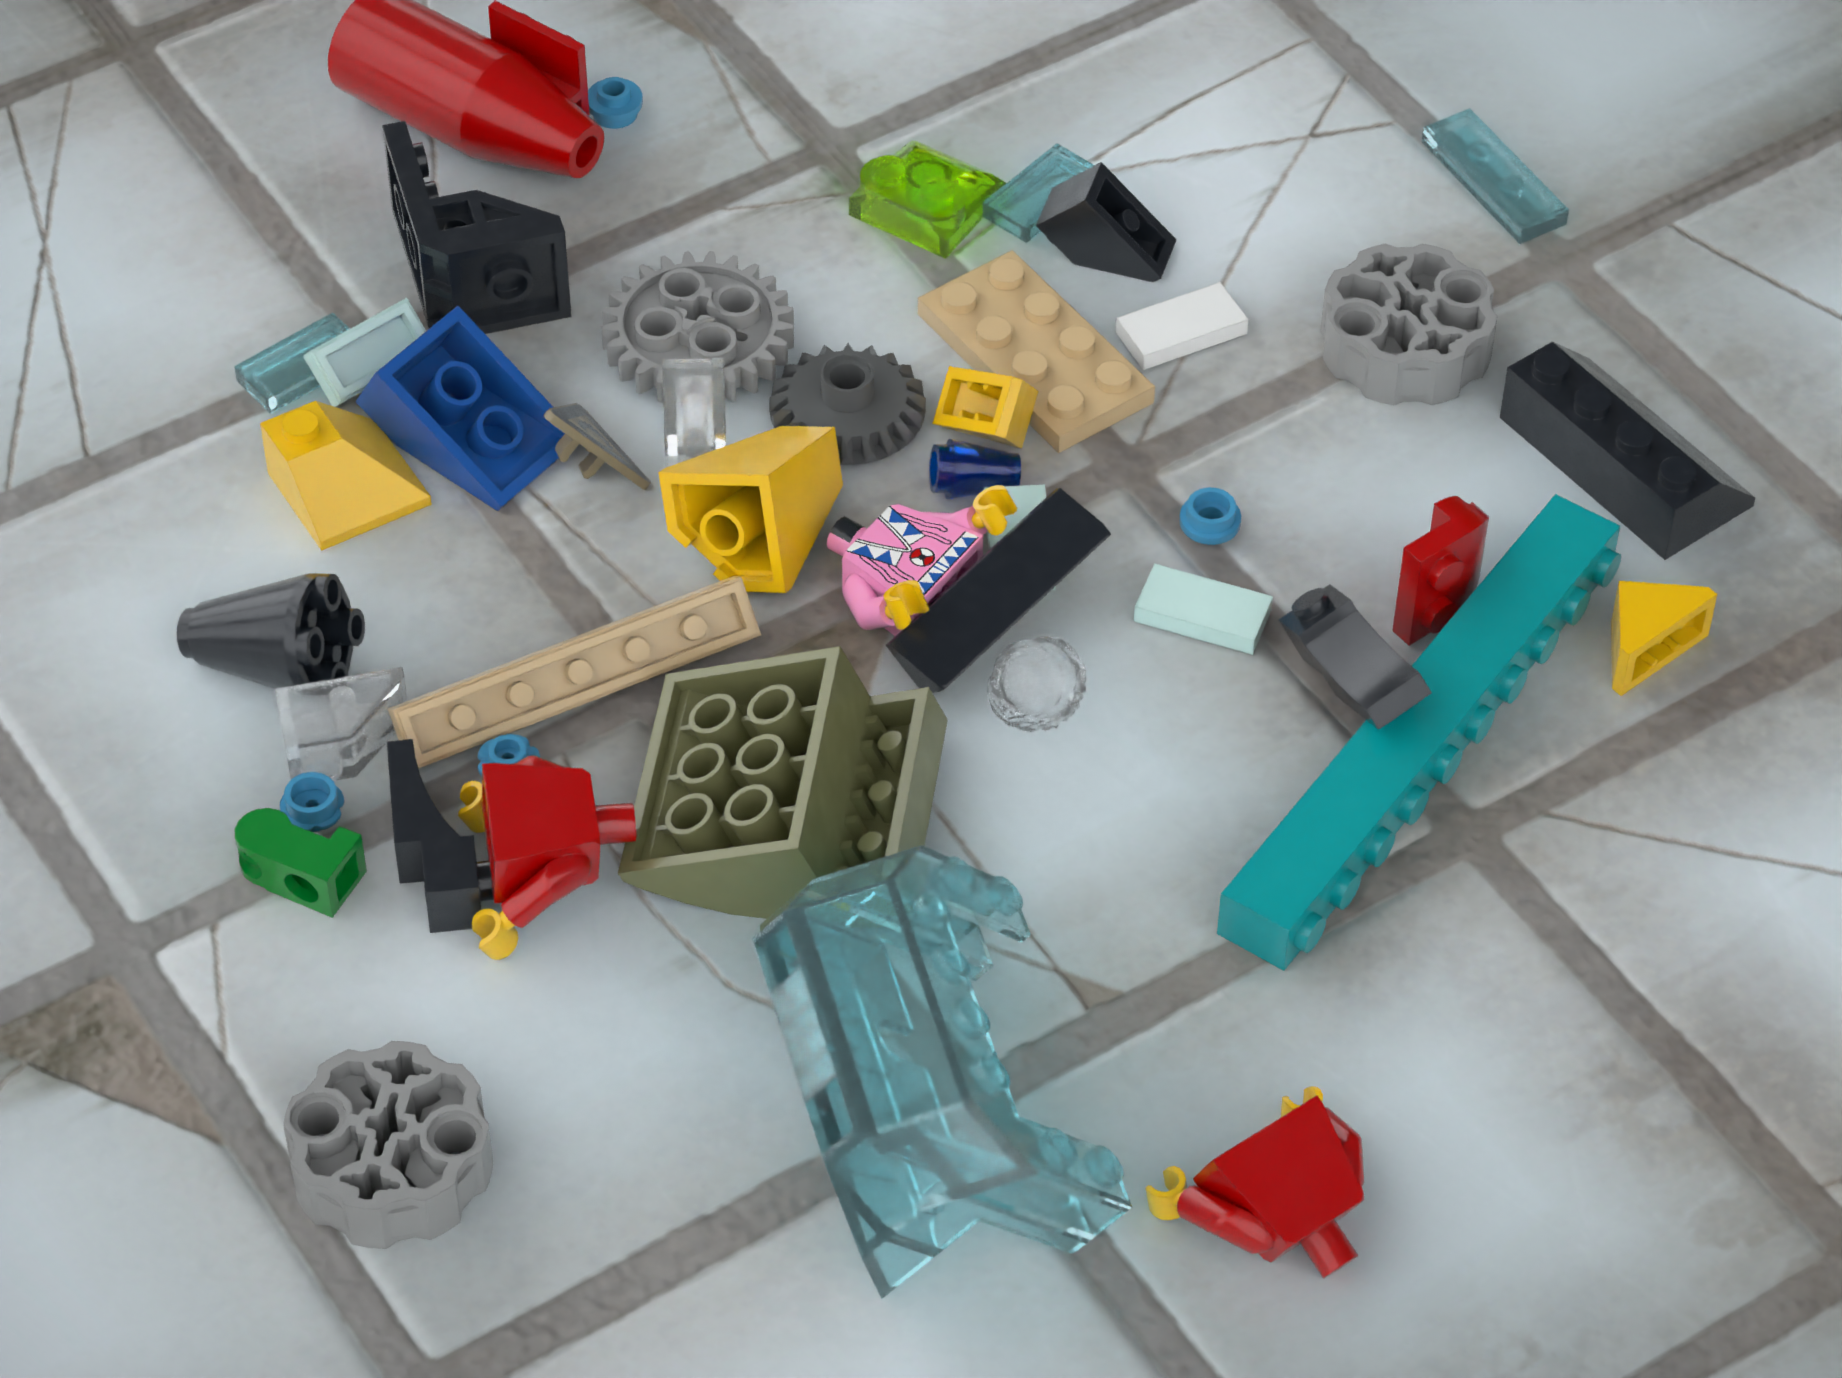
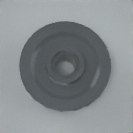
[769,343,926,465]

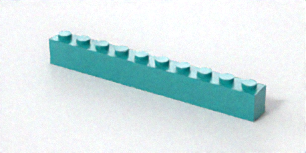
[1217,494,1622,971]

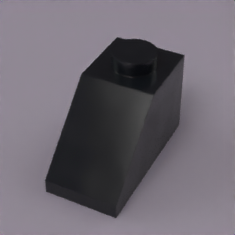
[1036,162,1177,282]

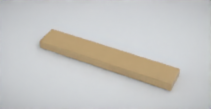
[388,576,761,769]

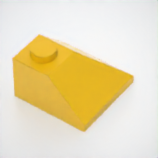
[260,400,432,551]

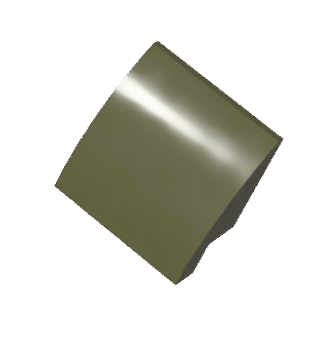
[618,646,948,926]

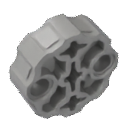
[1320,244,1498,406]
[283,1041,493,1249]

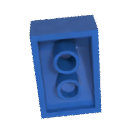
[356,306,565,511]

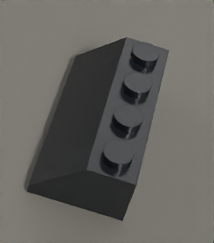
[1500,342,1755,560]

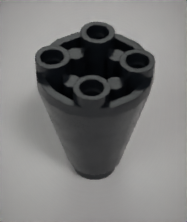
[177,573,365,699]

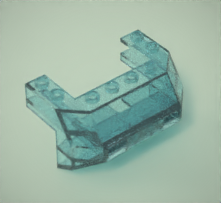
[752,845,1133,1299]

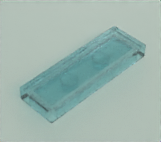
[1421,108,1569,244]

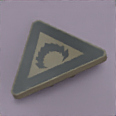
[543,403,651,490]

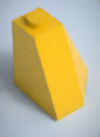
[658,426,843,593]

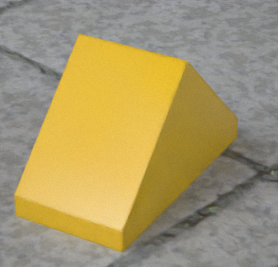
[932,366,1039,449]
[1611,581,1718,696]

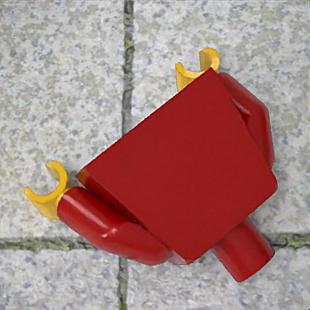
[458,755,636,960]
[1145,1086,1364,1279]

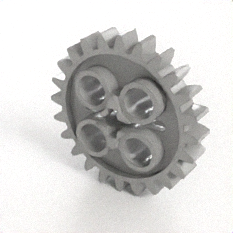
[601,251,794,407]

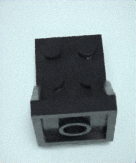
[382,121,572,334]

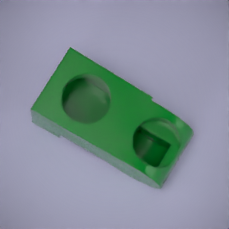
[234,808,367,918]

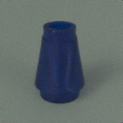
[929,439,1021,499]

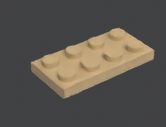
[918,250,1155,453]

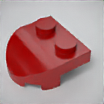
[1392,496,1489,646]

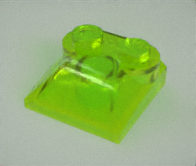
[849,140,1007,259]

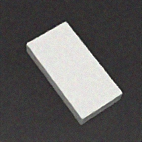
[1116,282,1249,370]

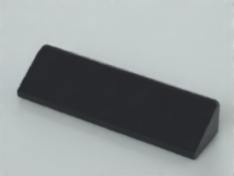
[886,488,1111,693]

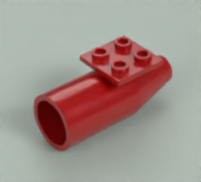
[328,0,605,179]

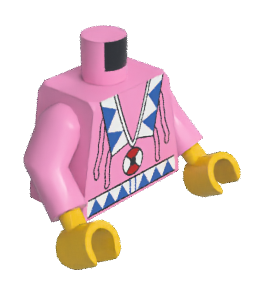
[827,485,1017,636]

